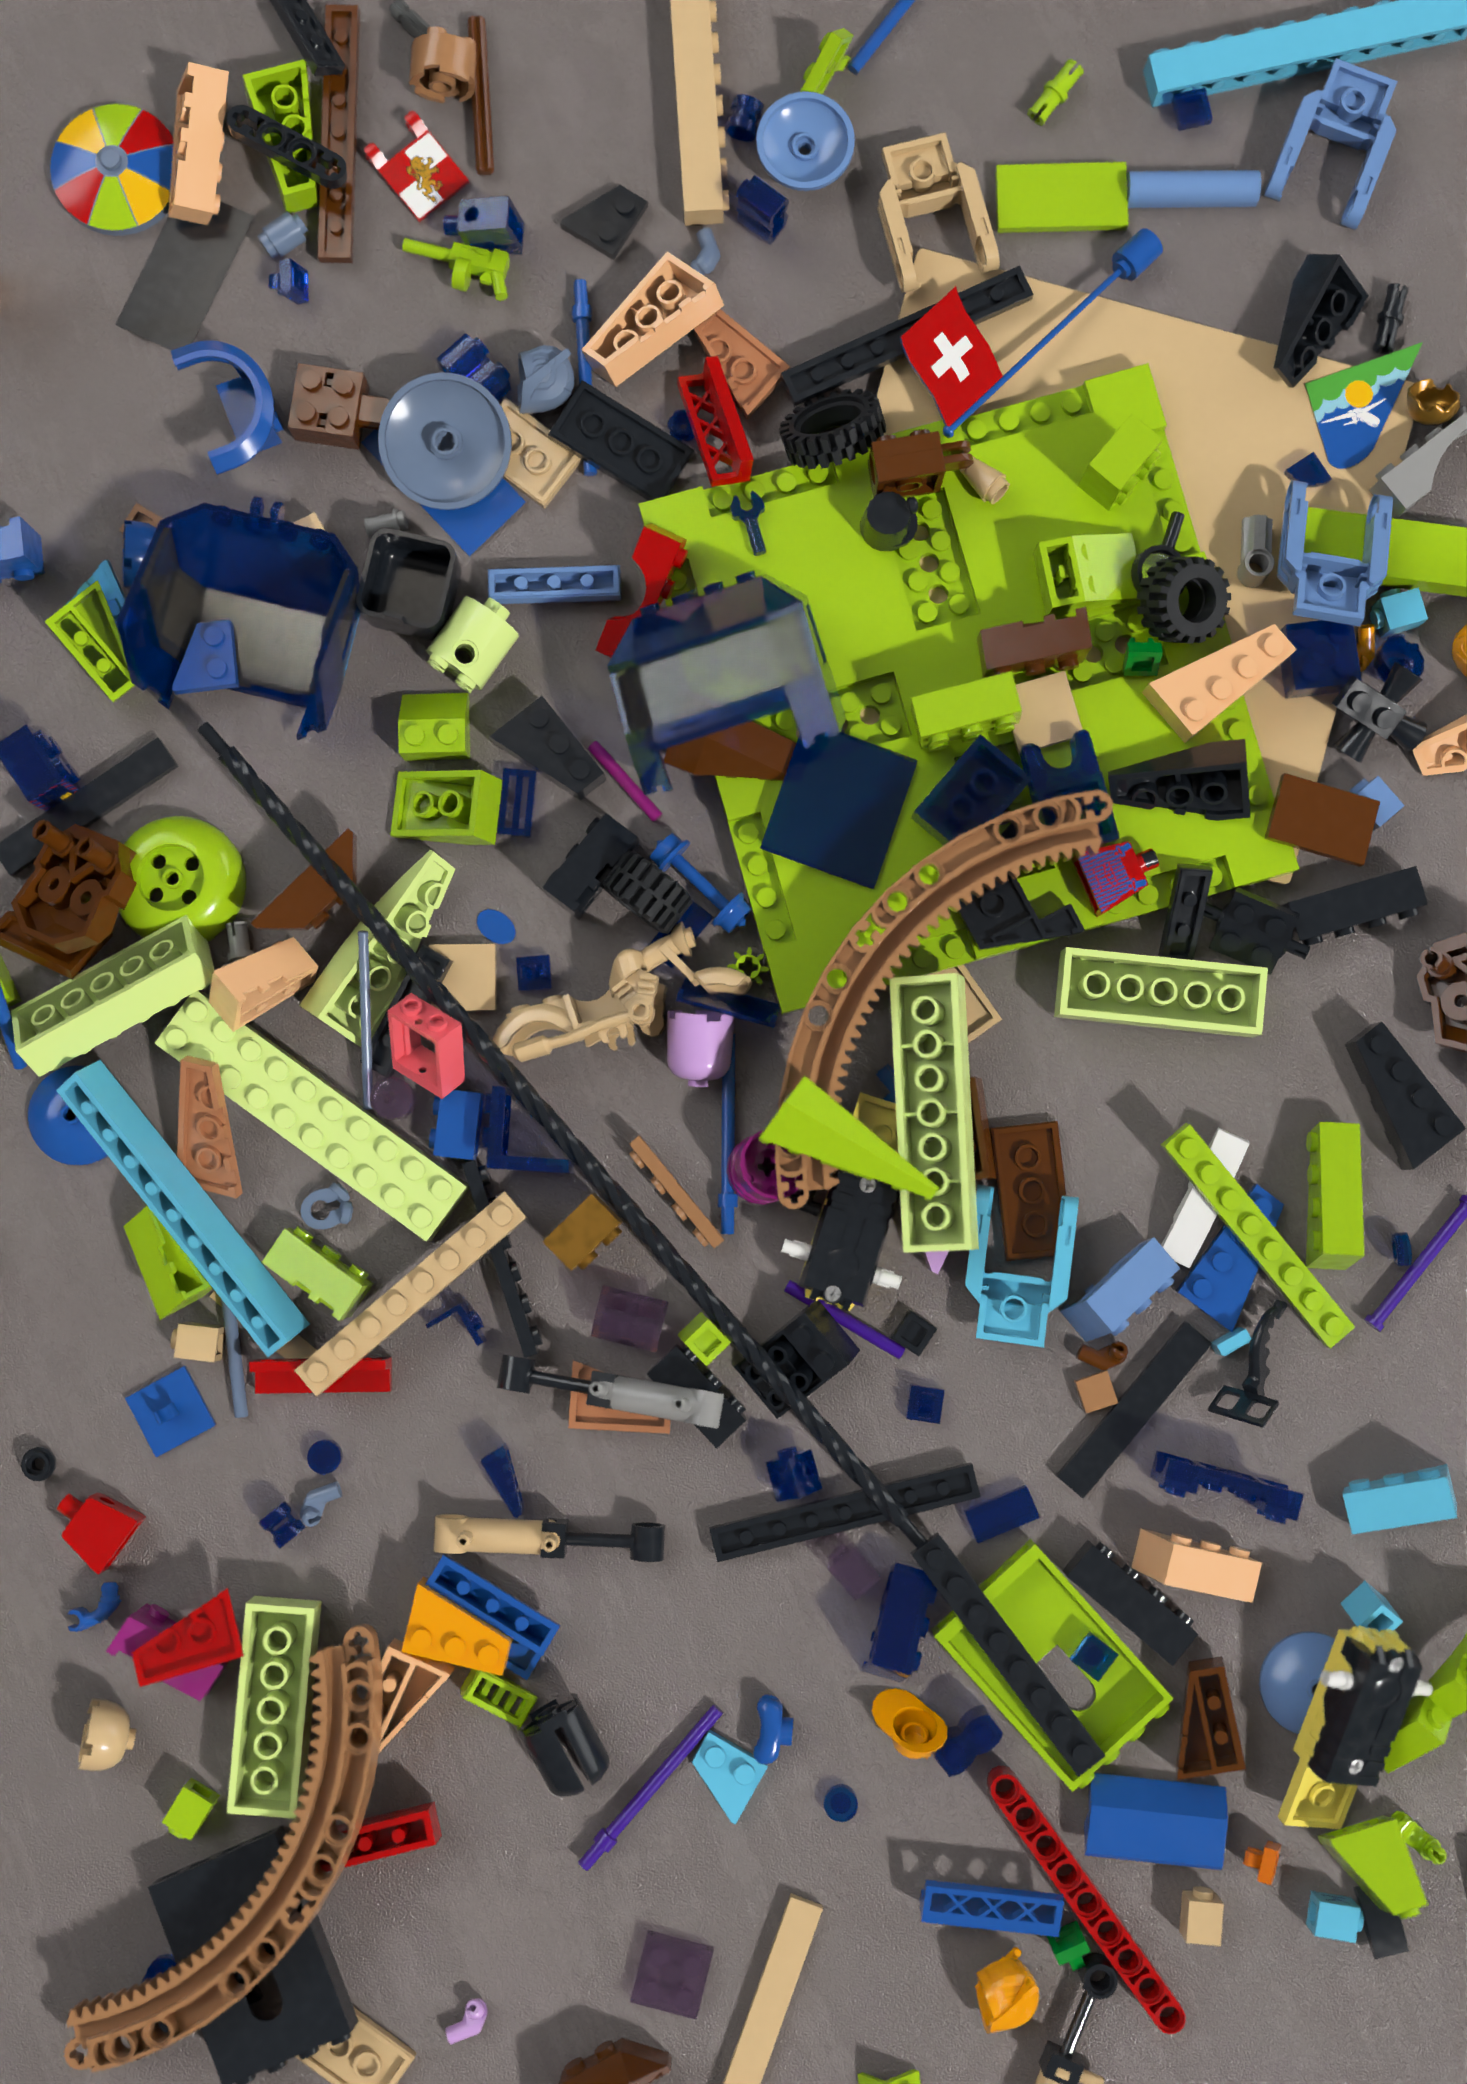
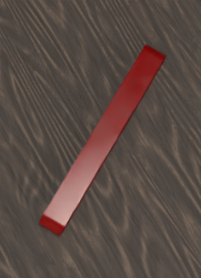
[987,1765,1186,2034]

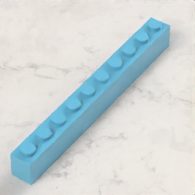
[1143,0,1467,107]
[56,1060,310,1357]

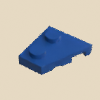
[172,619,239,695]

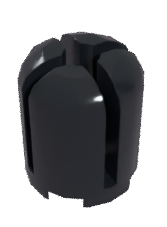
[517,1693,609,1797]

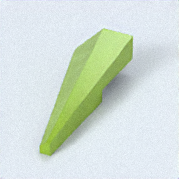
[758,1076,939,1201]

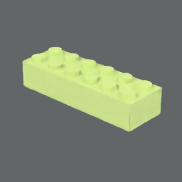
[11,915,214,1077]
[1054,947,1268,1038]
[227,1596,322,1819]

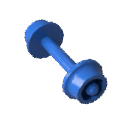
[650,833,752,933]

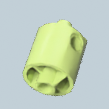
[426,596,519,693]

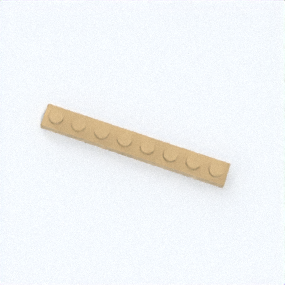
[295,1191,528,1396]

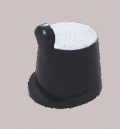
[860,492,918,551]

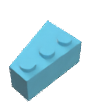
[1343,1464,1457,1534]

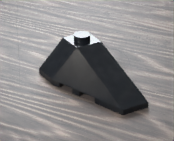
[1273,254,1369,388]
[1108,739,1250,821]

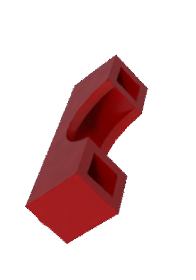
[595,523,688,667]

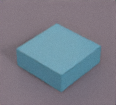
[1211,1327,1252,1356]

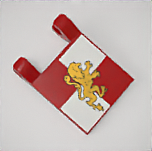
[364,110,470,223]

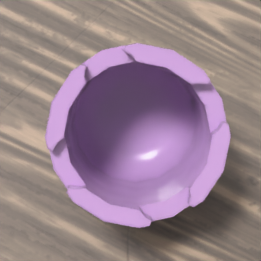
[667,1010,735,1087]

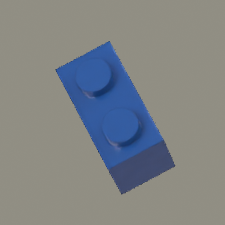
[429,1090,485,1160]

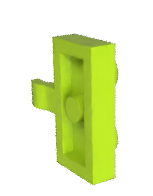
[800,28,854,95]

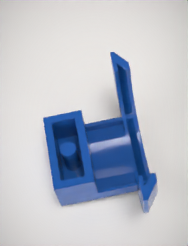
[171,341,284,475]

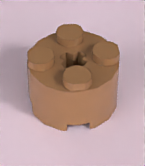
[409,26,477,103]

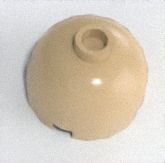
[78,1698,136,1771]

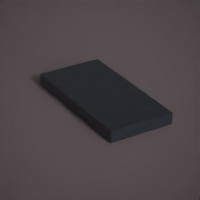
[548,380,695,501]

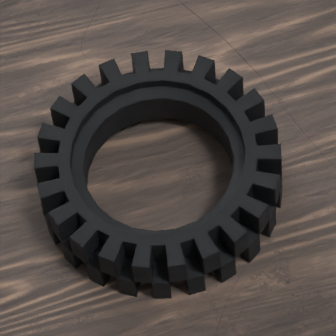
[779,389,887,469]

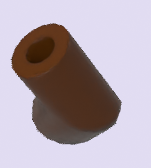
[1076,1341,1128,1371]

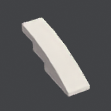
[1161,1127,1250,1268]

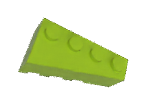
[242,59,318,214]

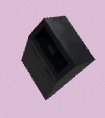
[735,1300,861,1419]

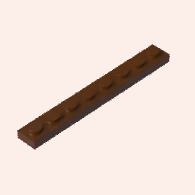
[318,4,360,263]

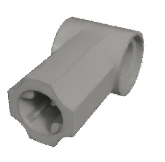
[1237,515,1275,588]

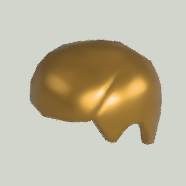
[1407,379,1460,425]

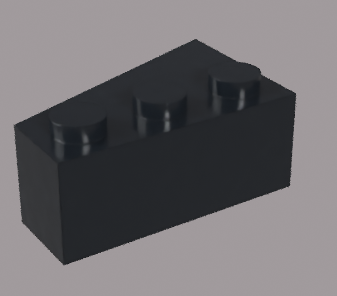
[489,696,606,801]
[542,813,639,920]

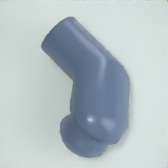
[691,227,720,275]
[300,1481,342,1527]

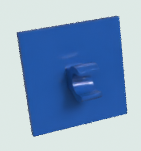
[125,1366,217,1458]

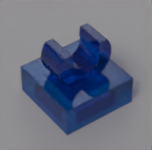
[268,258,309,304]
[516,955,553,992]
[905,1384,945,1424]

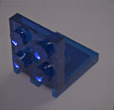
[482,1086,574,1173]

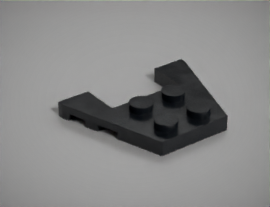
[958,823,1085,951]

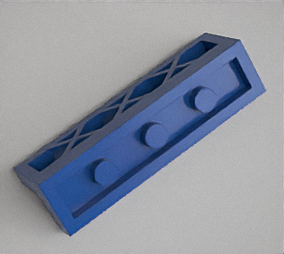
[920,1880,1064,1937]

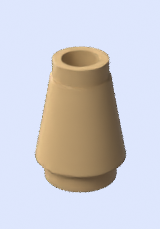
[960,456,1010,504]

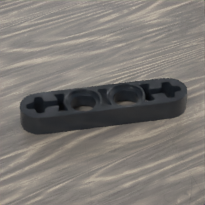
[227,105,347,189]

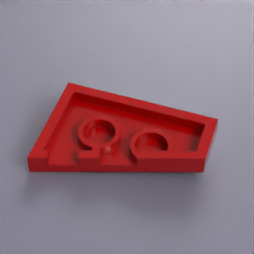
[132,1588,244,1687]

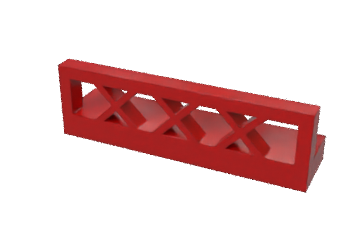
[677,356,754,487]
[249,1357,392,1394]

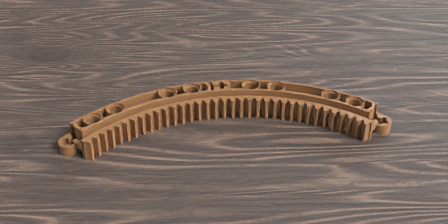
[775,790,1113,1209]
[64,1624,383,2073]

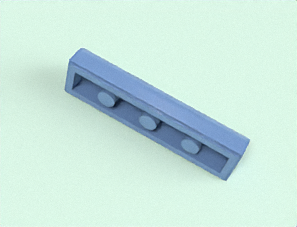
[1127,170,1261,208]
[488,565,622,604]

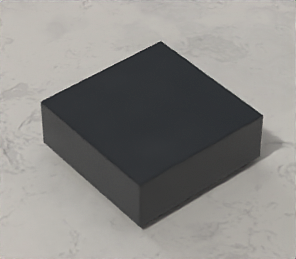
[890,1309,937,1357]

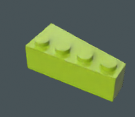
[1306,1122,1364,1270]

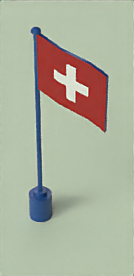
[900,228,1163,438]

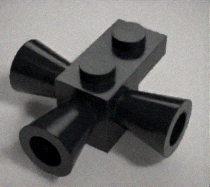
[1332,661,1427,763]

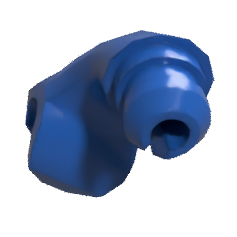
[68,1582,122,1632]

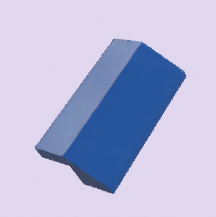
[425,1554,561,1680]
[1084,1773,1228,1870]

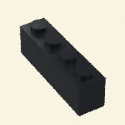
[1282,866,1428,946]
[1062,1540,1198,1666]

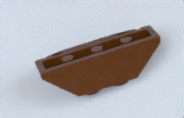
[251,828,357,930]
[558,2038,672,2084]

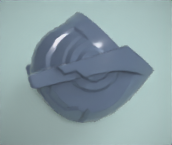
[517,345,574,414]

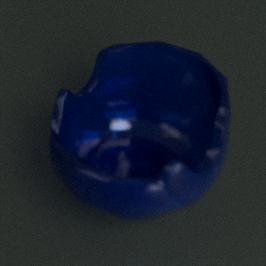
[1373,634,1425,683]

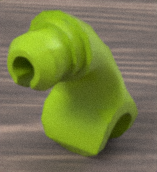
[1391,1811,1447,1865]

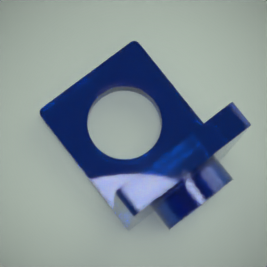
[425,1302,487,1346]

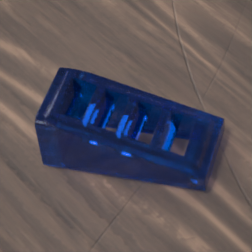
[480,1443,525,1518]

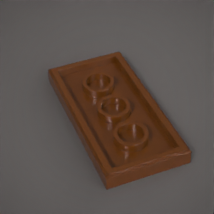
[990,1121,1066,1261]

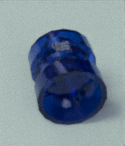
[725,94,764,142]
[258,1501,306,1549]

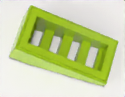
[460,1669,538,1728]

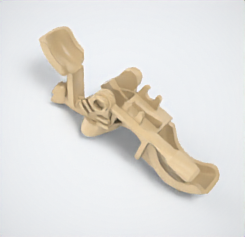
[492,921,752,1062]

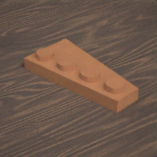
[177,1055,243,1198]

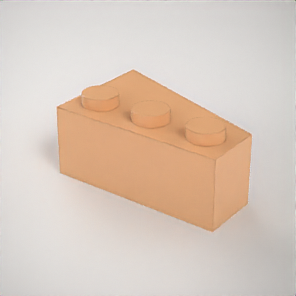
[1131,1528,1262,1603]

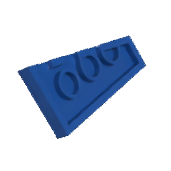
[1176,1184,1284,1332]

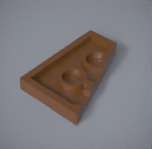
[0,910,113,979]

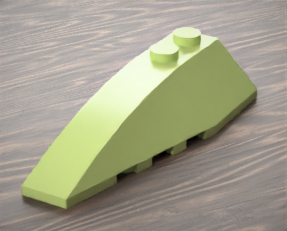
[299,850,455,1047]

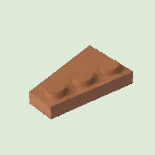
[694,309,790,420]
[568,1360,671,1434]

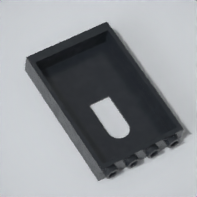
[148,1825,359,2084]

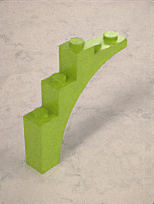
[1384,1633,1467,1773]

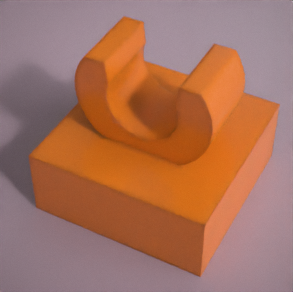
[1243,1840,1282,1886]

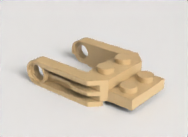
[878,132,1000,293]

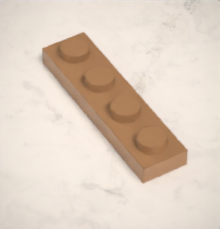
[629,1136,725,1248]

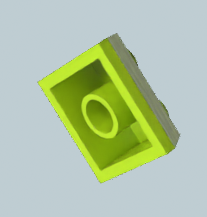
[398,693,470,761]

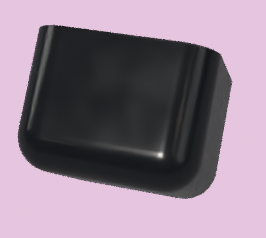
[356,528,462,640]

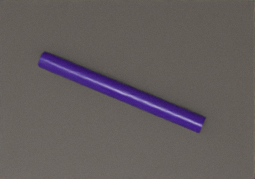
[784,1280,906,1359]

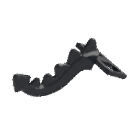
[1208,1299,1287,1428]

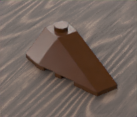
[663,693,813,782]

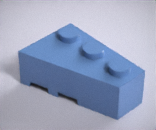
[1060,1237,1180,1342]

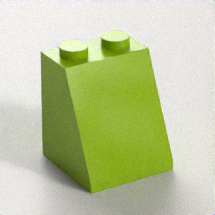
[1318,1816,1428,1919]

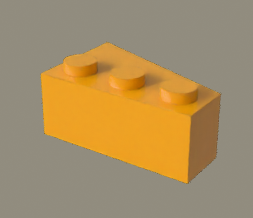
[401,1576,513,1676]

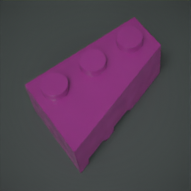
[105,1603,229,1701]

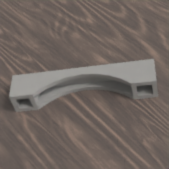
[1369,406,1467,518]

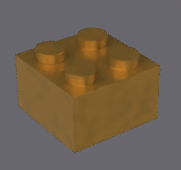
[542,1193,623,1271]

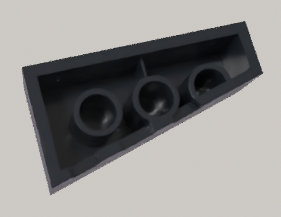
[1345,1021,1466,1170]

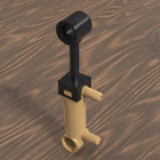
[434,1514,665,1562]
[1035,1952,1118,2084]

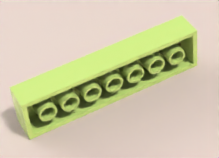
[890,973,979,1253]

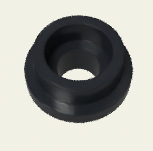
[21,1447,56,1481]

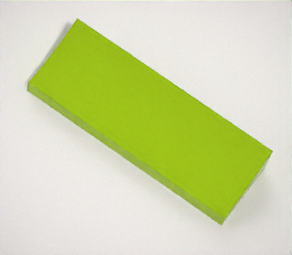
[1303,507,1467,597]

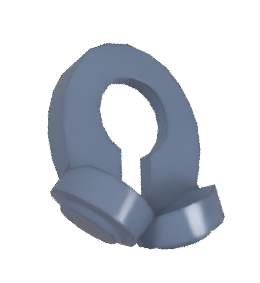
[301,1182,353,1229]

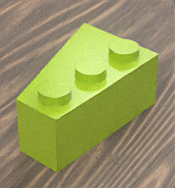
[44,580,140,703]
[123,1206,213,1320]

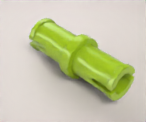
[1027,59,1084,126]

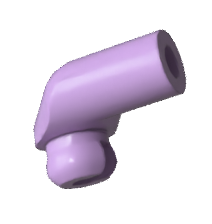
[446,1999,488,2044]

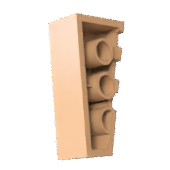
[168,62,229,225]
[581,251,724,387]

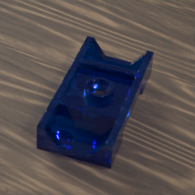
[1150,1450,1304,1524]

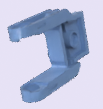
[1264,58,1398,230]
[1277,480,1393,626]

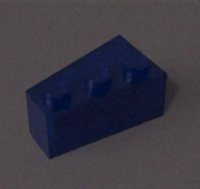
[861,1562,937,1682]

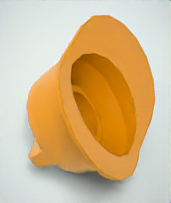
[872,1688,948,1759]

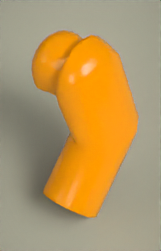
[1348,624,1375,673]

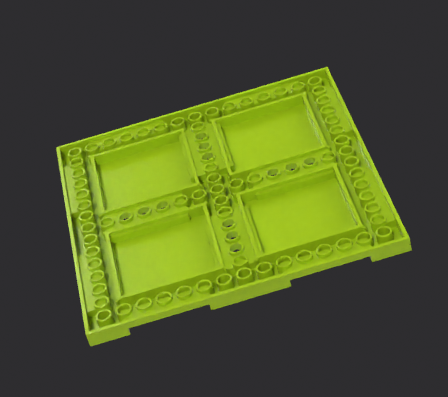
[638,363,1299,1016]

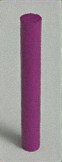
[587,740,663,822]

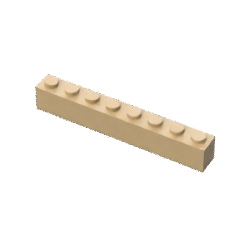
[670,0,730,226]

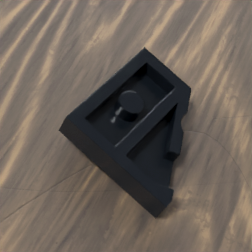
[560,185,648,260]

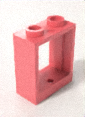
[387,993,465,1099]

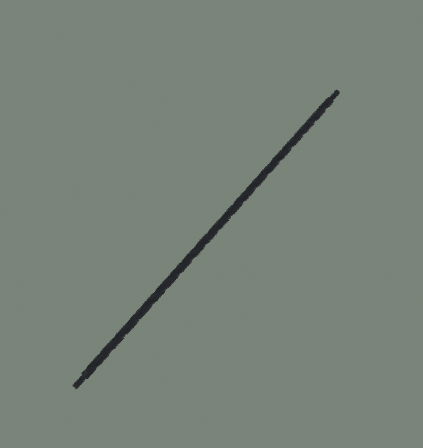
[198,722,927,1548]

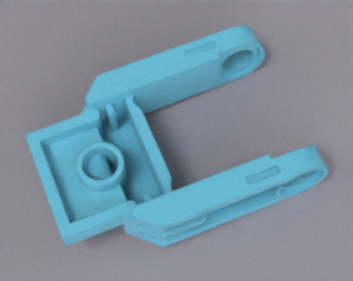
[965,1185,1079,1348]

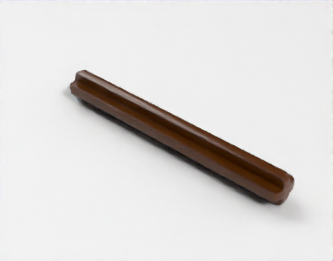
[467,15,494,176]

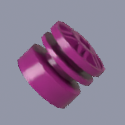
[726,1130,803,1205]

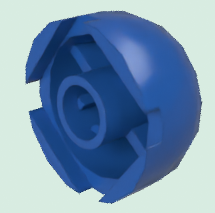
[122,520,172,588]

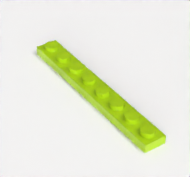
[1161,1123,1355,1349]

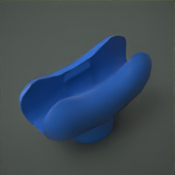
[753,1695,794,1764]

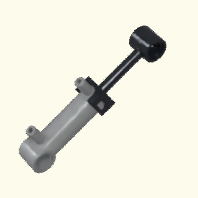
[497,1354,724,1429]

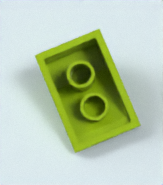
[390,770,503,845]

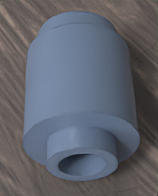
[257,211,308,259]

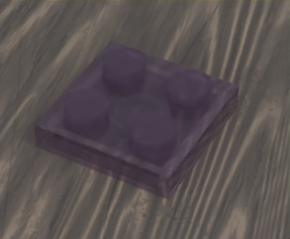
[630,1930,714,2020]

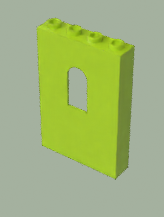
[931,1538,1174,1792]

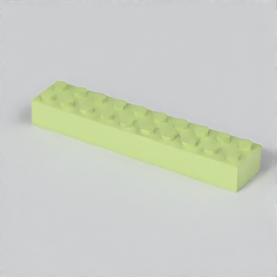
[155,990,470,1241]

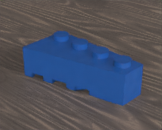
[0,516,45,583]

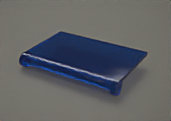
[676,978,780,1028]

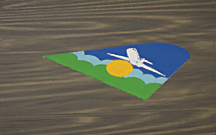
[1305,342,1423,469]

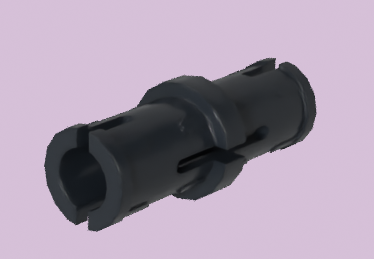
[1372,283,1409,355]

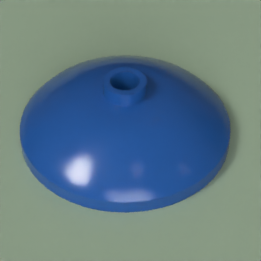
[28,1065,108,1165]

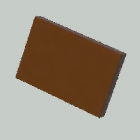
[1264,773,1380,867]

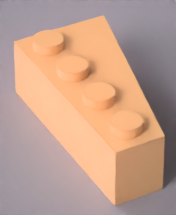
[1142,624,1297,743]

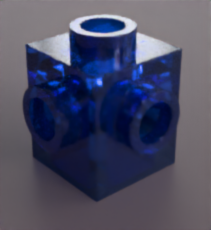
[765,1446,823,1502]

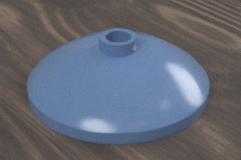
[756,92,855,191]
[1259,1632,1335,1734]

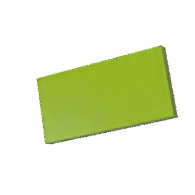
[995,162,1129,233]

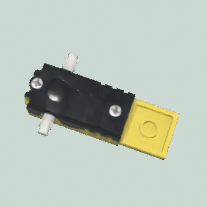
[781,1092,902,1311]
[1277,1626,1432,1829]

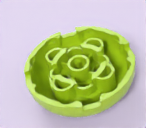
[119,816,246,942]

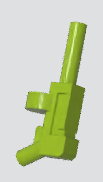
[402,238,510,301]

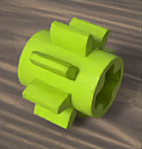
[727,947,769,986]

